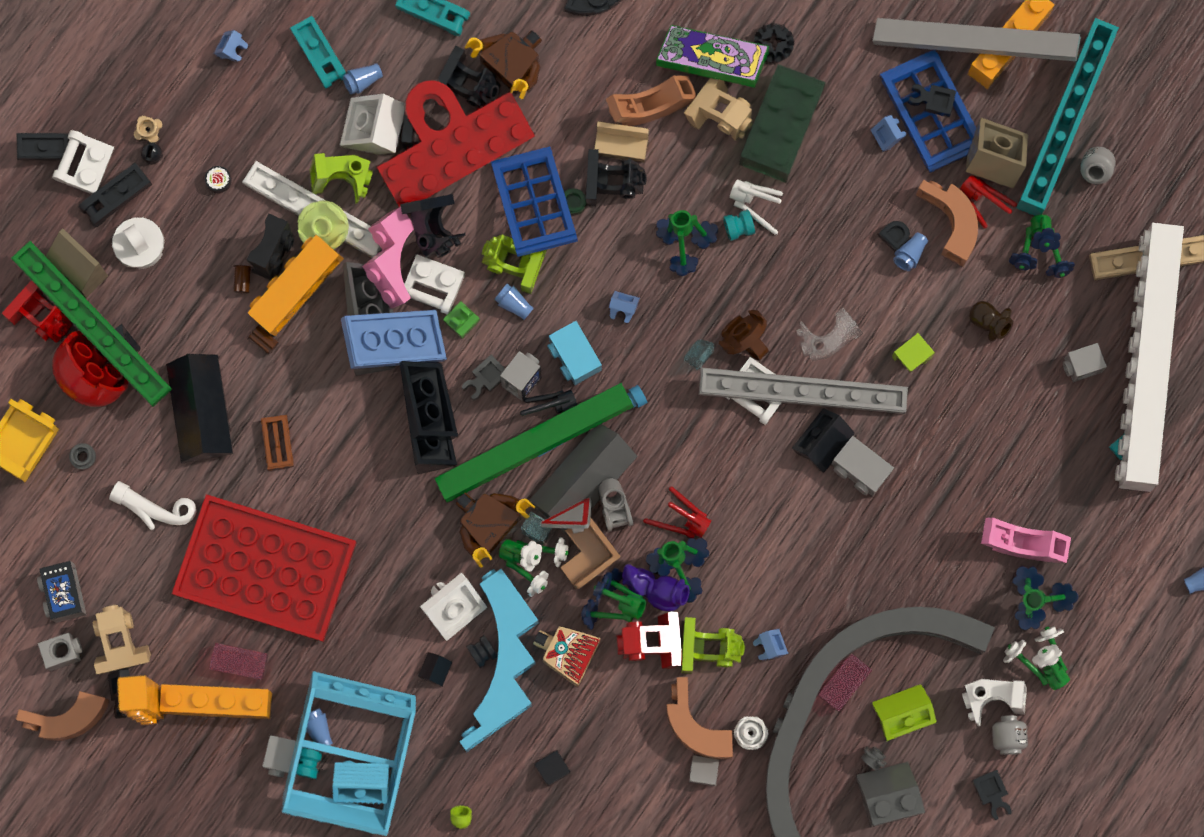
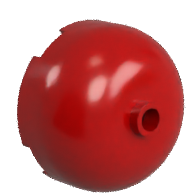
[52,331,129,407]

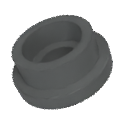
[69,443,96,470]

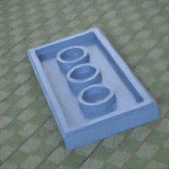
[341,310,447,369]

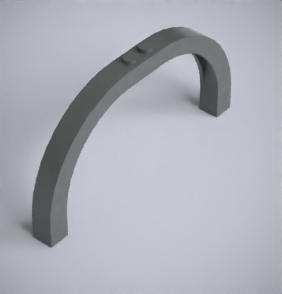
[765,607,995,837]

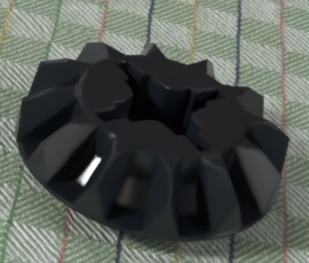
[754,22,794,63]

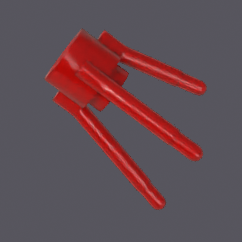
[960,175,1017,229]
[643,486,712,538]

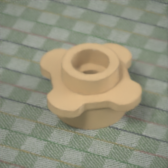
[134,116,162,143]

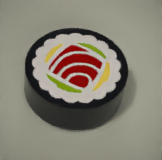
[205,166,232,193]

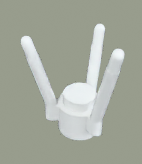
[730,179,783,235]

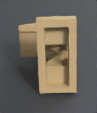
[684,78,753,141]
[93,605,151,674]

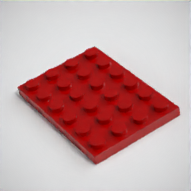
[172,494,357,643]

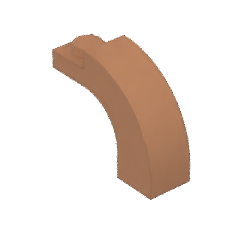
[606,76,697,126]
[916,180,978,267]
[666,677,733,759]

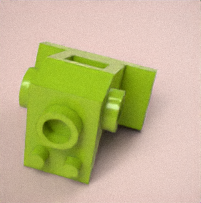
[309,153,373,203]
[482,234,547,294]
[681,617,745,674]

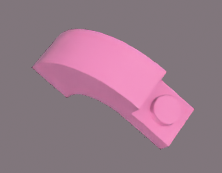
[981,518,1071,563]

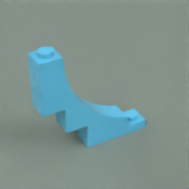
[459,569,539,752]

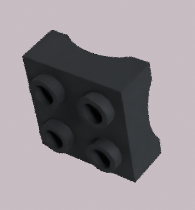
[247,213,294,280]

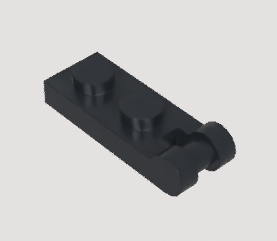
[78,163,152,227]

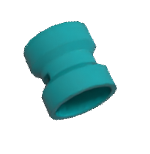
[723,209,755,241]
[296,747,323,779]

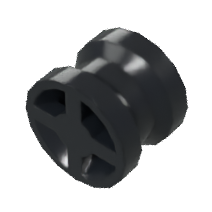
[466,635,498,668]

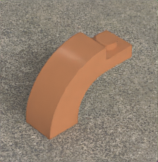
[16,691,110,741]

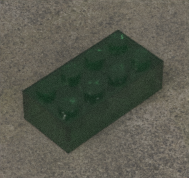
[739,64,826,183]

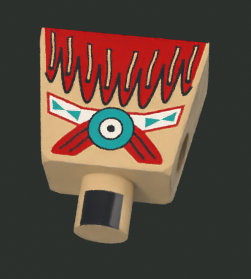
[533,626,600,687]

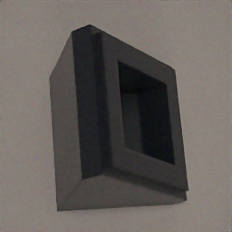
[418,652,453,687]

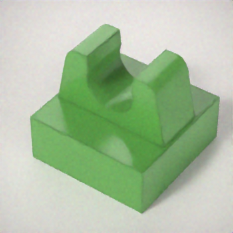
[443,301,480,339]

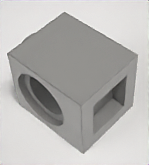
[1063,343,1107,382]
[38,633,83,671]
[263,735,296,778]

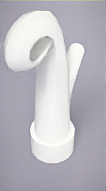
[109,481,197,530]

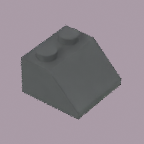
[856,762,925,828]

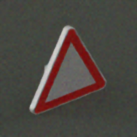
[540,498,592,534]

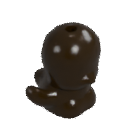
[969,301,1013,341]

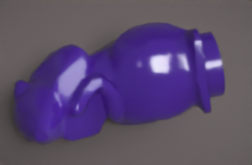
[622,564,690,611]

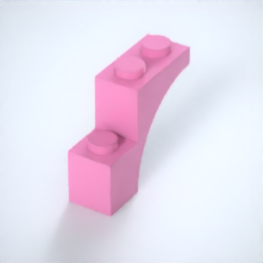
[362,207,414,309]

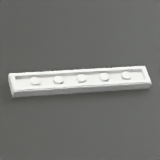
[242,161,382,258]

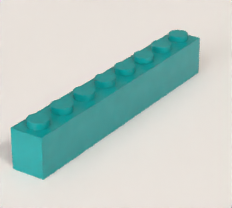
[1016,18,1119,216]

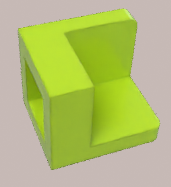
[892,333,935,372]

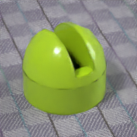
[450,806,472,829]

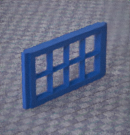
[880,50,976,173]
[491,146,578,257]

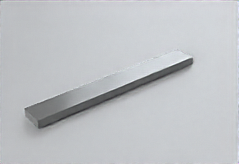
[873,18,1081,61]
[698,368,908,414]

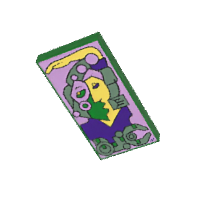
[656,25,769,88]

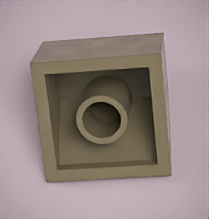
[966,118,1028,188]
[46,228,108,298]

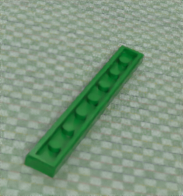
[11,241,172,407]
[434,383,634,503]

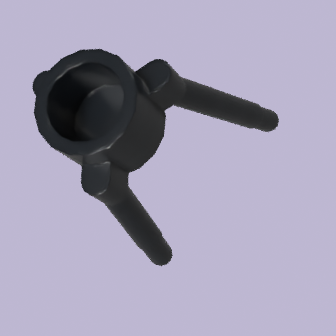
[520,390,577,416]

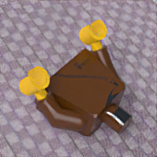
[464,30,542,99]
[456,493,535,568]

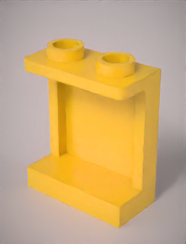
[0,399,59,482]

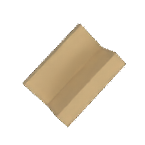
[595,122,649,162]

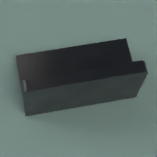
[792,408,855,473]

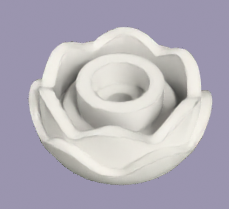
[734,717,768,750]

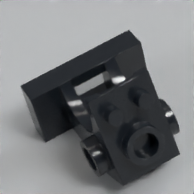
[437,45,501,108]
[586,149,647,206]
[400,194,465,258]

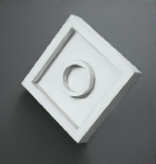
[420,573,488,641]

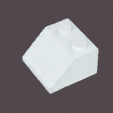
[340,94,405,155]

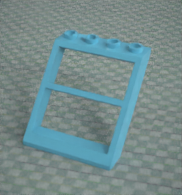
[282,671,416,836]

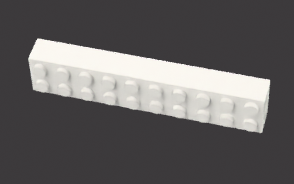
[1115,223,1184,492]

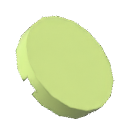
[297,200,349,250]

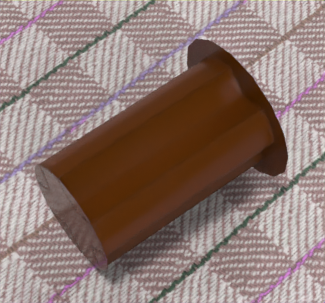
[233,265,253,293]
[247,324,279,354]

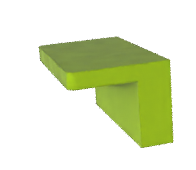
[872,685,937,741]

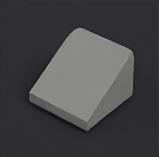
[689,755,719,786]

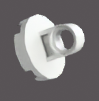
[112,218,165,269]

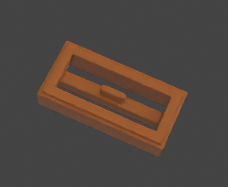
[261,415,294,471]

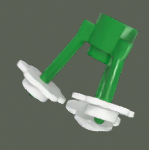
[499,537,569,597]
[1003,626,1070,690]

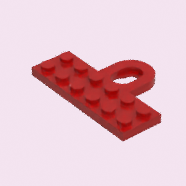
[376,80,535,207]

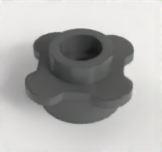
[861,746,887,771]

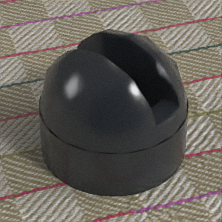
[141,142,163,164]

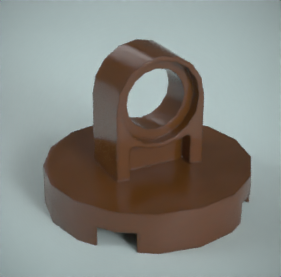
[719,310,769,361]

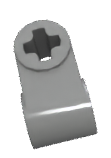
[599,478,633,532]

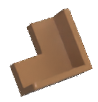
[559,517,621,589]

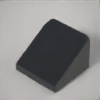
[534,750,571,787]

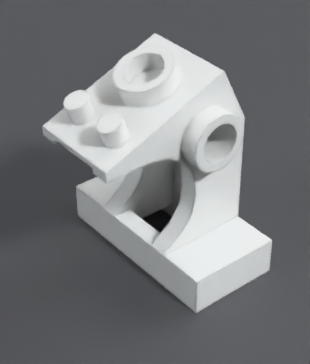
[962,679,1027,726]

